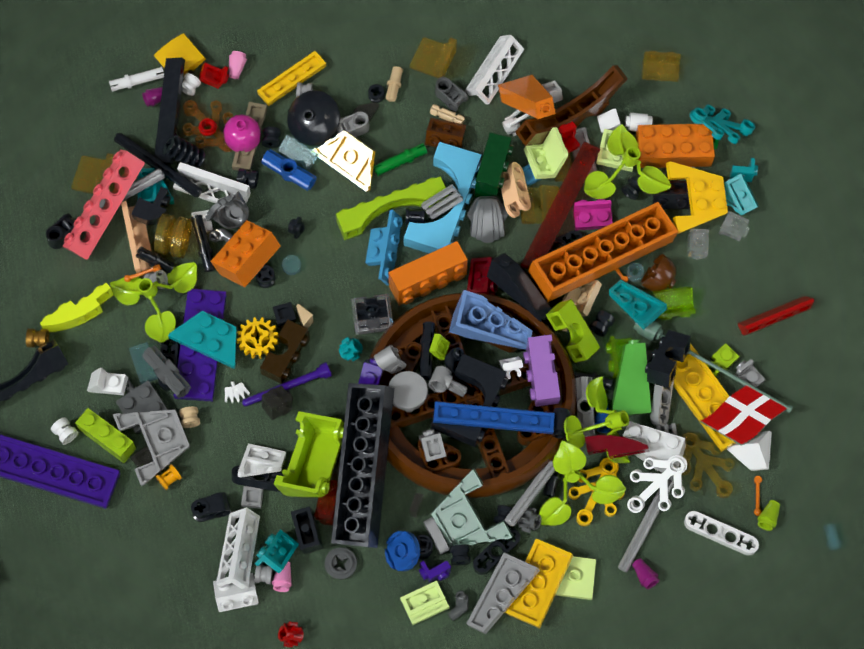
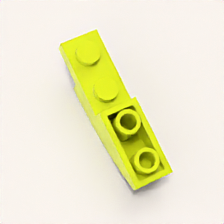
[40,283,113,332]

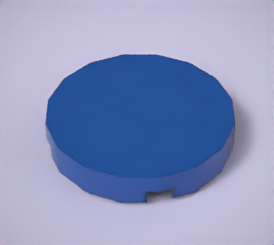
[385,531,420,571]

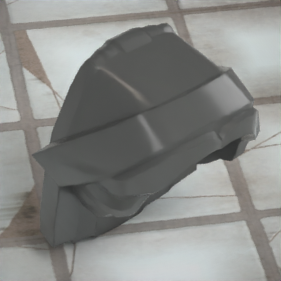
[205,191,249,229]
[467,196,508,243]

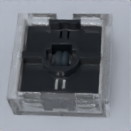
[351,294,393,335]

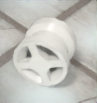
[182,73,201,96]

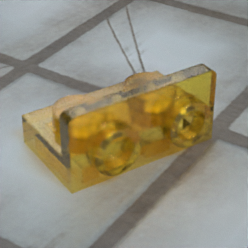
[642,51,681,82]

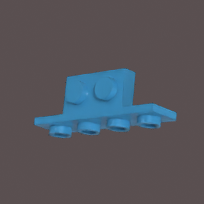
[365,210,402,286]

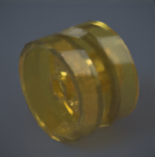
[154,213,192,258]

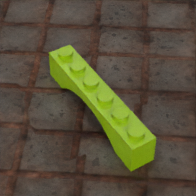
[336,176,449,240]

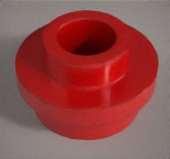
[198,118,217,136]

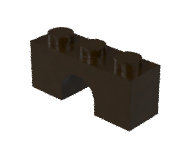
[260,319,310,384]

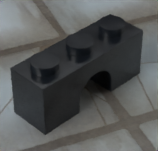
[645,330,691,388]

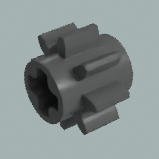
[517,507,542,533]

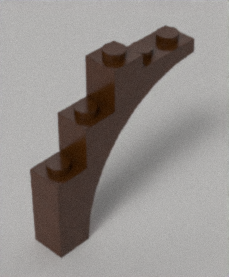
[515,65,628,146]

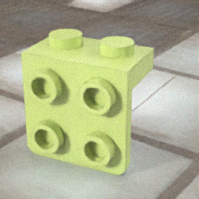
[524,127,568,179]

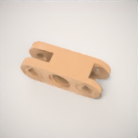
[501,162,531,218]

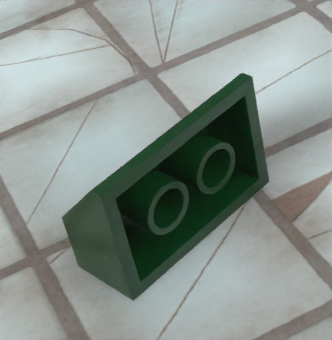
[475,133,514,198]

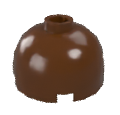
[640,254,676,292]

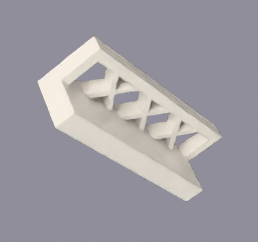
[465,35,524,104]
[173,162,251,203]
[216,507,260,589]

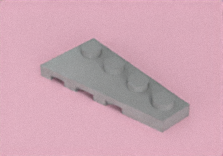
[466,553,540,634]

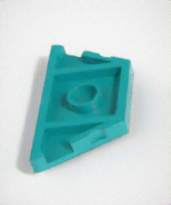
[168,311,237,369]

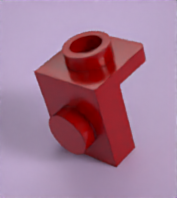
[199,63,229,89]
[558,121,580,153]

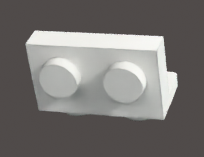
[213,573,259,612]

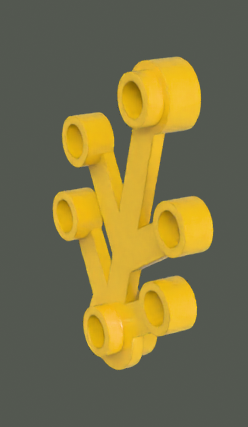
[568,457,625,526]

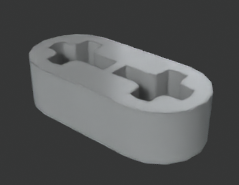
[423,517,449,555]

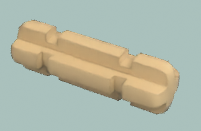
[430,104,465,124]

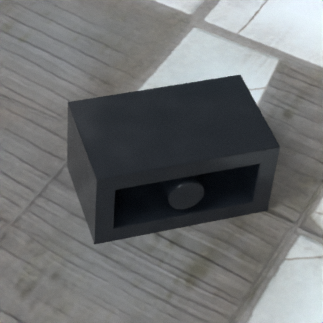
[291,506,324,554]

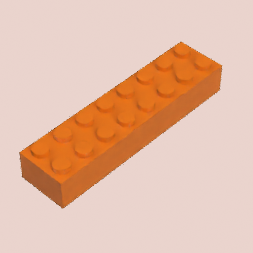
[528,202,678,302]

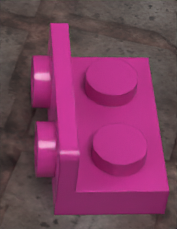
[573,199,613,231]

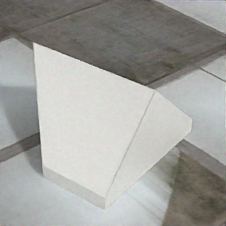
[727,431,772,471]

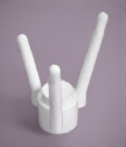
[502,110,530,136]

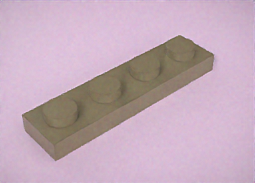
[232,102,267,172]

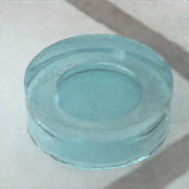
[282,255,301,275]

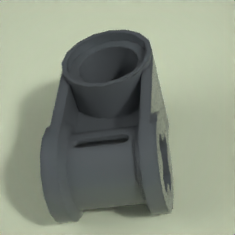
[435,77,469,112]

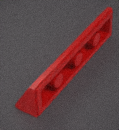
[738,296,815,336]

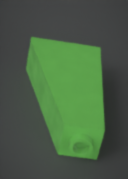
[610,340,651,415]

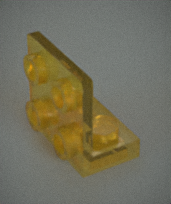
[410,37,457,78]
[71,153,114,194]

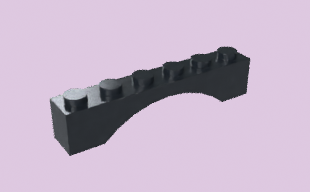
[0,339,68,401]

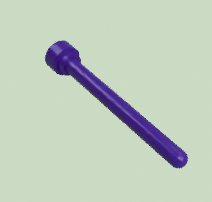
[242,362,332,406]

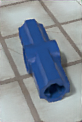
[261,149,317,191]

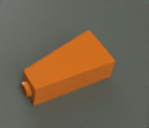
[498,75,556,119]

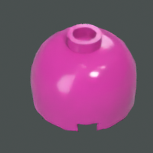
[224,114,261,152]

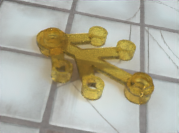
[679,432,735,498]

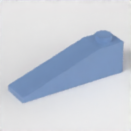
[449,290,533,350]

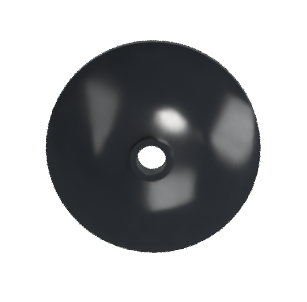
[287,90,340,146]

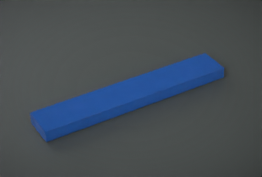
[433,401,555,434]

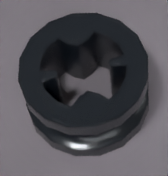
[368,84,384,103]

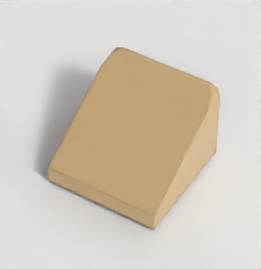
[296,304,314,329]

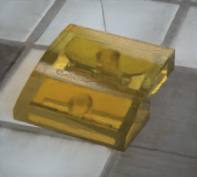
[521,185,562,224]

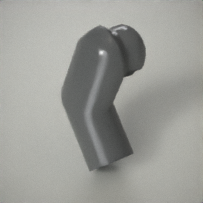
[208,228,233,242]
[447,591,469,621]

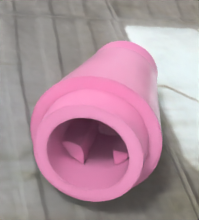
[229,51,247,79]
[272,561,292,592]

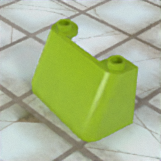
[274,411,344,498]

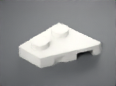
[238,443,286,477]

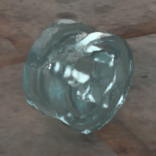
[626,263,644,282]

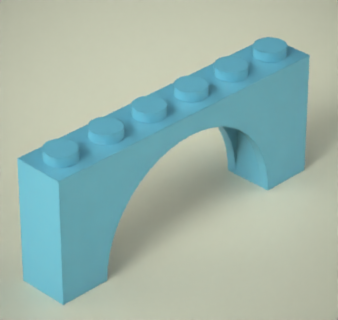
[404,142,482,253]

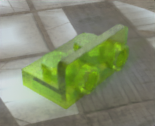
[653,286,696,320]

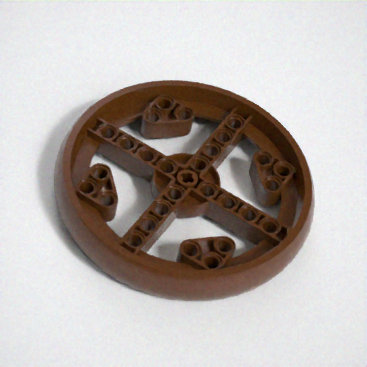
[369,293,577,498]

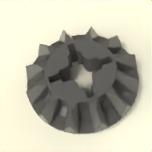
[325,548,357,580]

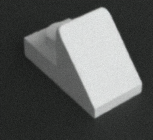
[87,368,128,395]

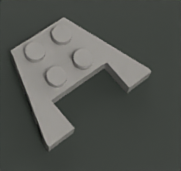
[113,410,190,487]

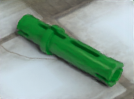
[373,143,428,176]

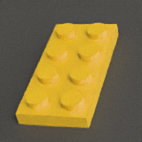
[504,539,573,629]

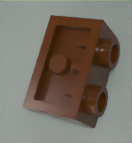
[425,118,467,148]

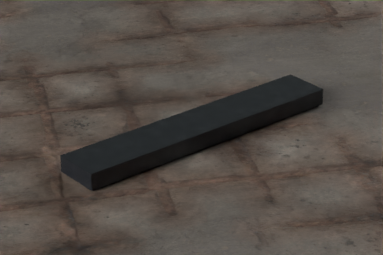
[154,57,185,164]

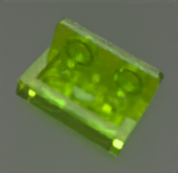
[606,336,632,378]

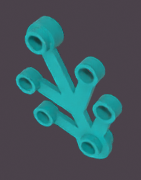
[689,104,755,144]

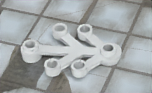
[627,454,688,513]

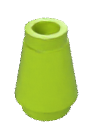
[757,500,780,531]

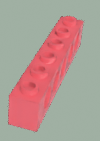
[63,149,145,260]

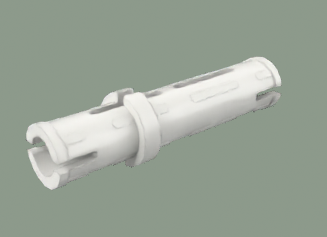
[109,66,164,92]

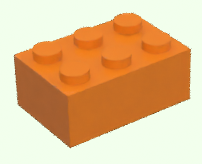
[210,220,281,287]

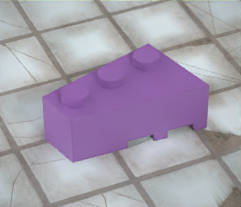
[523,334,560,407]

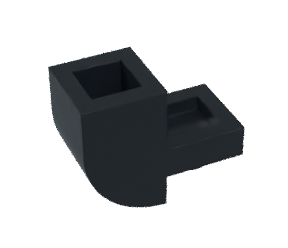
[131,187,171,225]

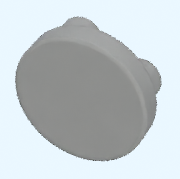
[388,371,428,412]

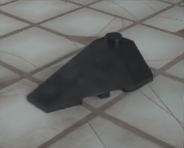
[487,253,552,322]

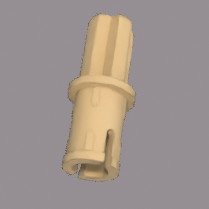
[386,66,403,102]

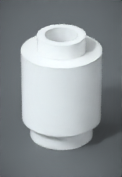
[625,113,652,131]

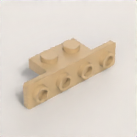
[561,280,602,332]

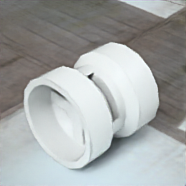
[51,417,79,445]

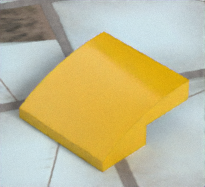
[154,33,206,76]

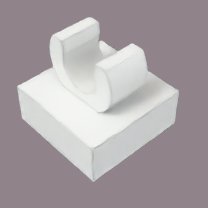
[499,356,523,379]

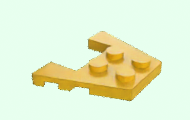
[666,161,728,234]

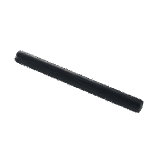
[114,133,202,197]

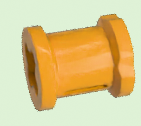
[156,464,182,490]

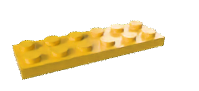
[673,343,736,452]

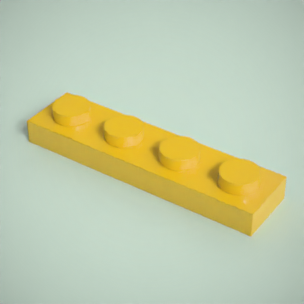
[257,51,326,106]

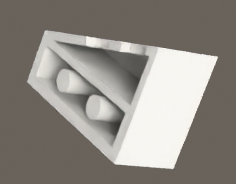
[623,421,686,482]

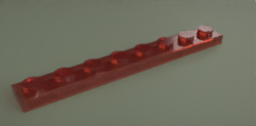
[521,142,601,270]

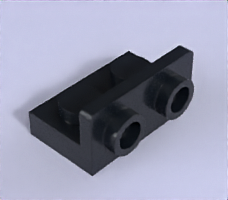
[652,181,690,209]

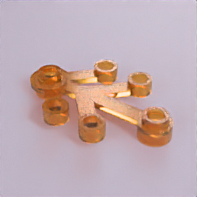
[183,100,234,152]

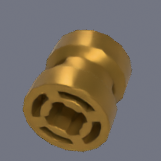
[26,328,49,348]

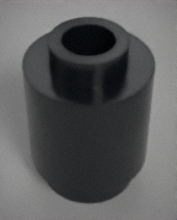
[552,408,571,439]

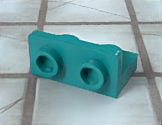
[255,529,299,573]

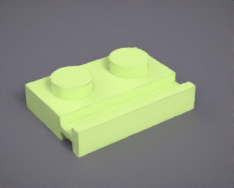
[400,581,449,625]

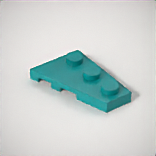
[609,280,667,330]

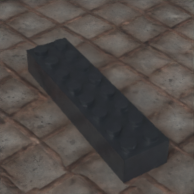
[331,383,395,548]

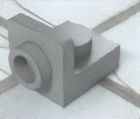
[735,359,765,388]
[419,429,446,462]

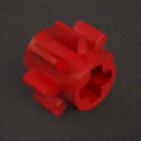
[278,621,304,648]

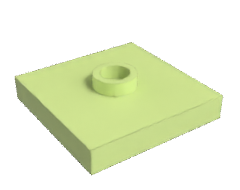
[555,556,596,600]

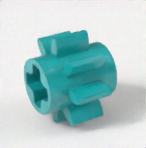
[339,337,363,361]

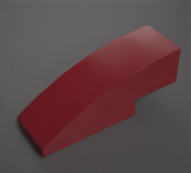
[585,435,650,459]

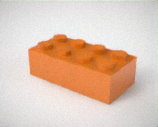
[635,124,715,168]
[388,241,468,306]

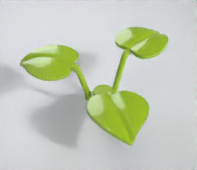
[584,124,671,199]
[110,262,197,343]
[564,377,630,463]
[539,440,626,526]

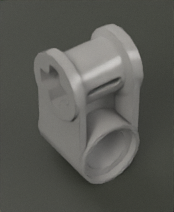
[337,112,370,137]
[374,345,406,374]

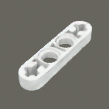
[684,511,759,556]

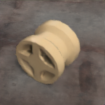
[179,406,201,428]

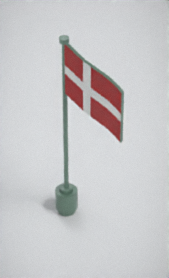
[633,321,793,446]

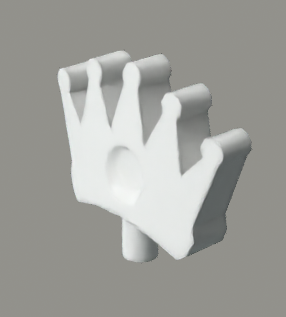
[225,381,250,403]

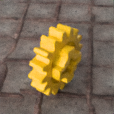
[237,317,279,359]

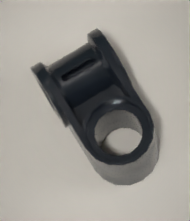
[46,213,75,249]
[191,492,231,522]

